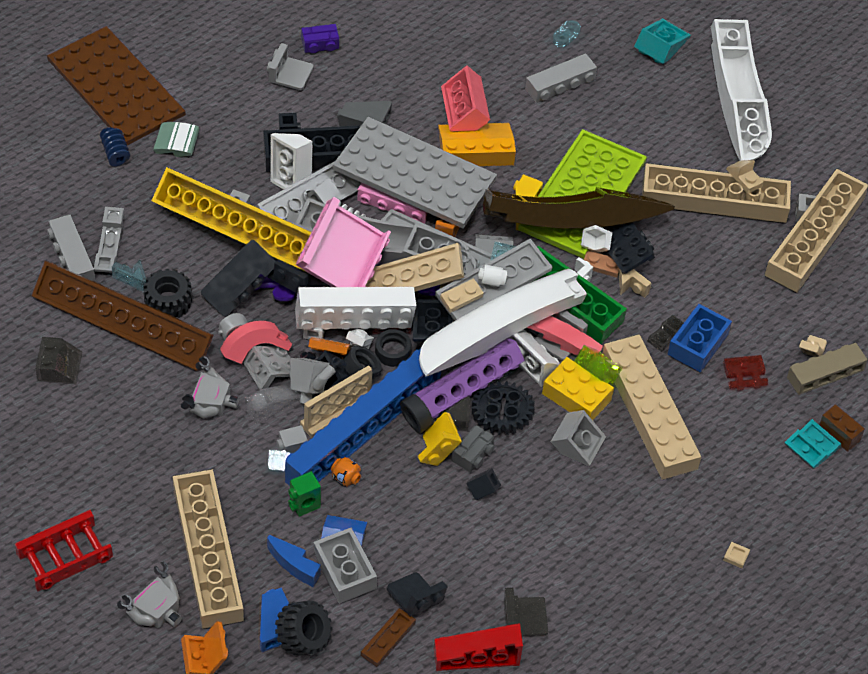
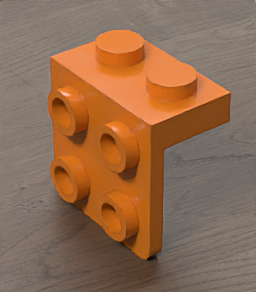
[181,621,228,674]

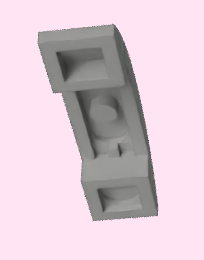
[94,207,124,273]

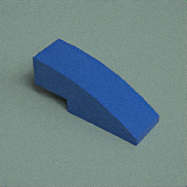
[267,535,321,587]

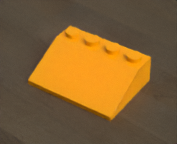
[438,123,516,166]

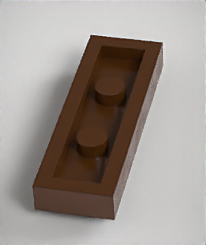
[360,608,416,667]

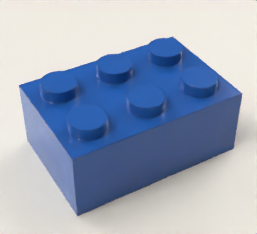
[668,304,732,372]

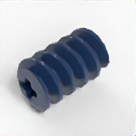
[100,127,131,167]

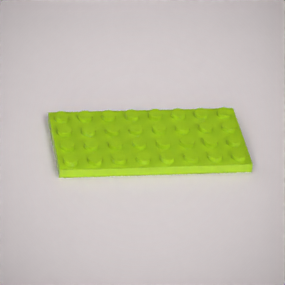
[518,129,647,259]

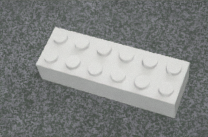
[295,287,416,330]

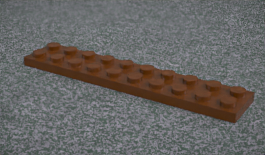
[32,261,214,371]

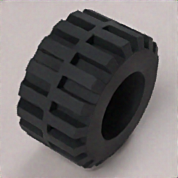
[143,269,192,318]
[275,601,332,655]

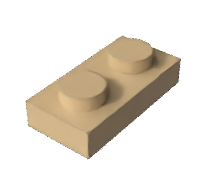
[440,278,484,313]

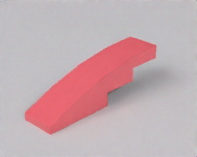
[526,316,603,362]

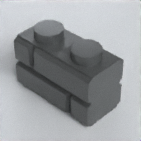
[451,425,495,472]

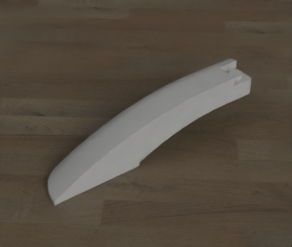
[295,198,476,275]

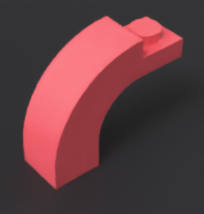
[220,321,292,364]

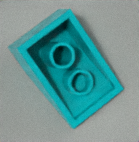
[634,18,691,64]

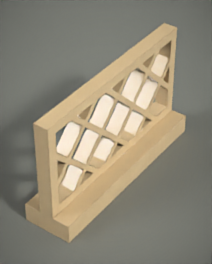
[300,366,372,438]

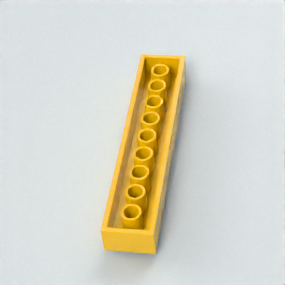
[151,167,311,271]

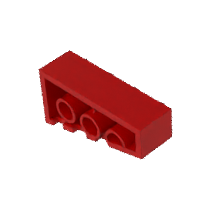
[434,623,523,671]

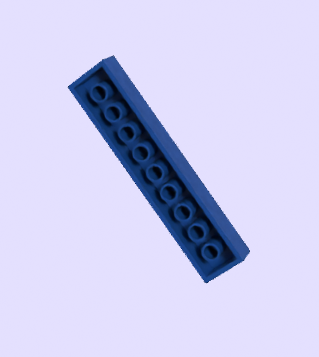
[285,349,441,486]

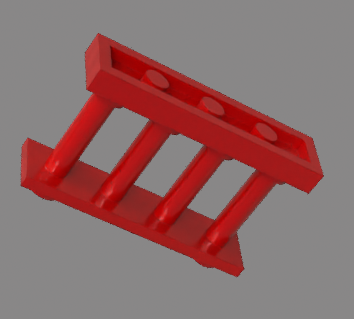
[15,510,113,592]

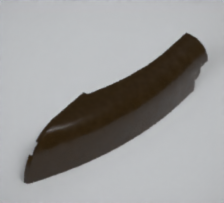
[483,187,675,228]

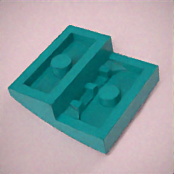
[785,419,841,469]

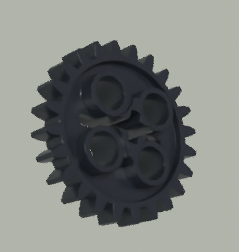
[472,381,535,435]

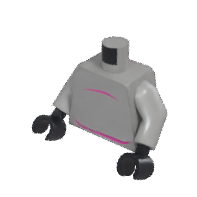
[289,351,347,403]
[181,356,239,419]
[117,562,182,628]

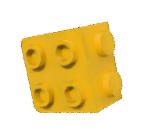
[418,412,462,466]

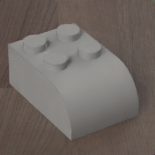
[314,528,377,604]

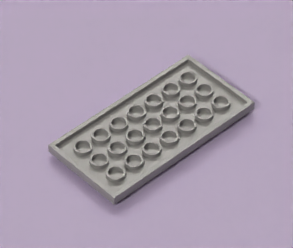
[333,117,497,228]

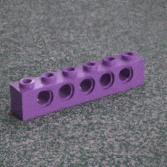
[415,338,525,419]

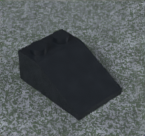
[413,299,452,342]

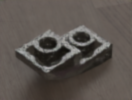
[647,315,684,352]

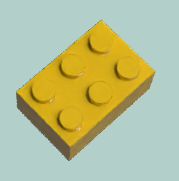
[542,357,614,420]

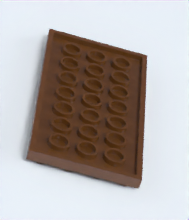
[47,26,186,146]

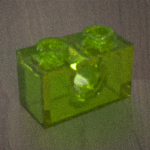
[574,345,622,385]

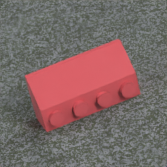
[441,65,490,131]

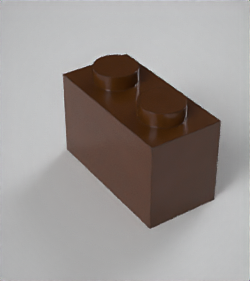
[819,404,865,452]

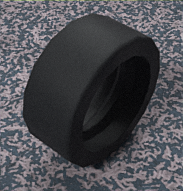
[375,329,412,367]
[343,346,382,380]
[400,394,434,433]

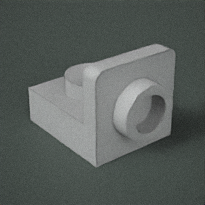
[795,194,816,222]

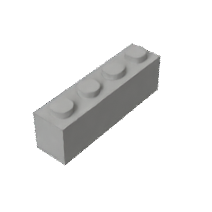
[525,54,597,103]
[47,215,95,281]

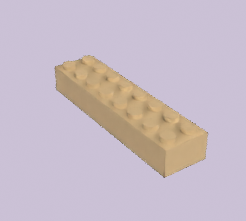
[642,164,791,223]
[765,169,868,293]
[602,335,701,480]
[173,469,244,629]

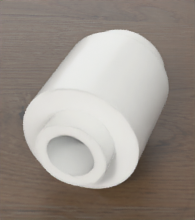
[478,264,507,287]

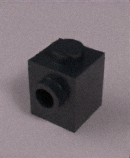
[279,113,301,130]

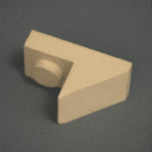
[726,160,764,193]
[619,269,651,298]

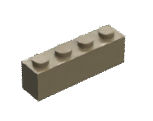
[787,343,868,395]

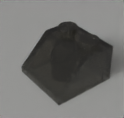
[35,337,83,384]

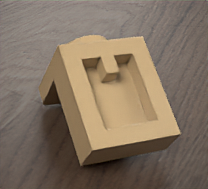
[799,335,827,357]

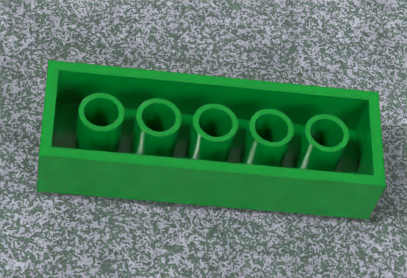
[530,246,627,344]

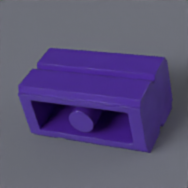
[301,24,339,53]

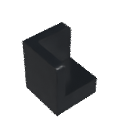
[466,468,501,500]

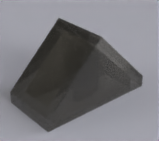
[439,396,471,432]

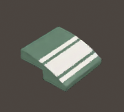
[153,122,200,157]

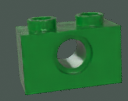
[288,471,321,517]

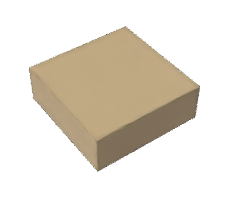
[723,542,750,568]

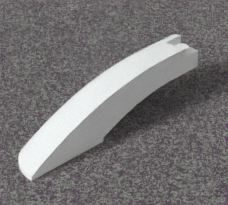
[711,19,772,161]
[419,269,587,376]

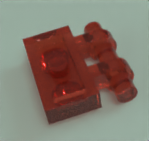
[723,355,768,390]

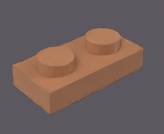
[584,251,620,278]

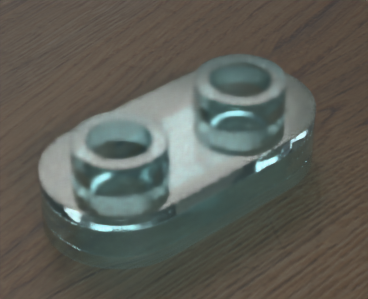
[553,20,581,47]

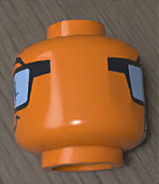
[331,457,361,487]

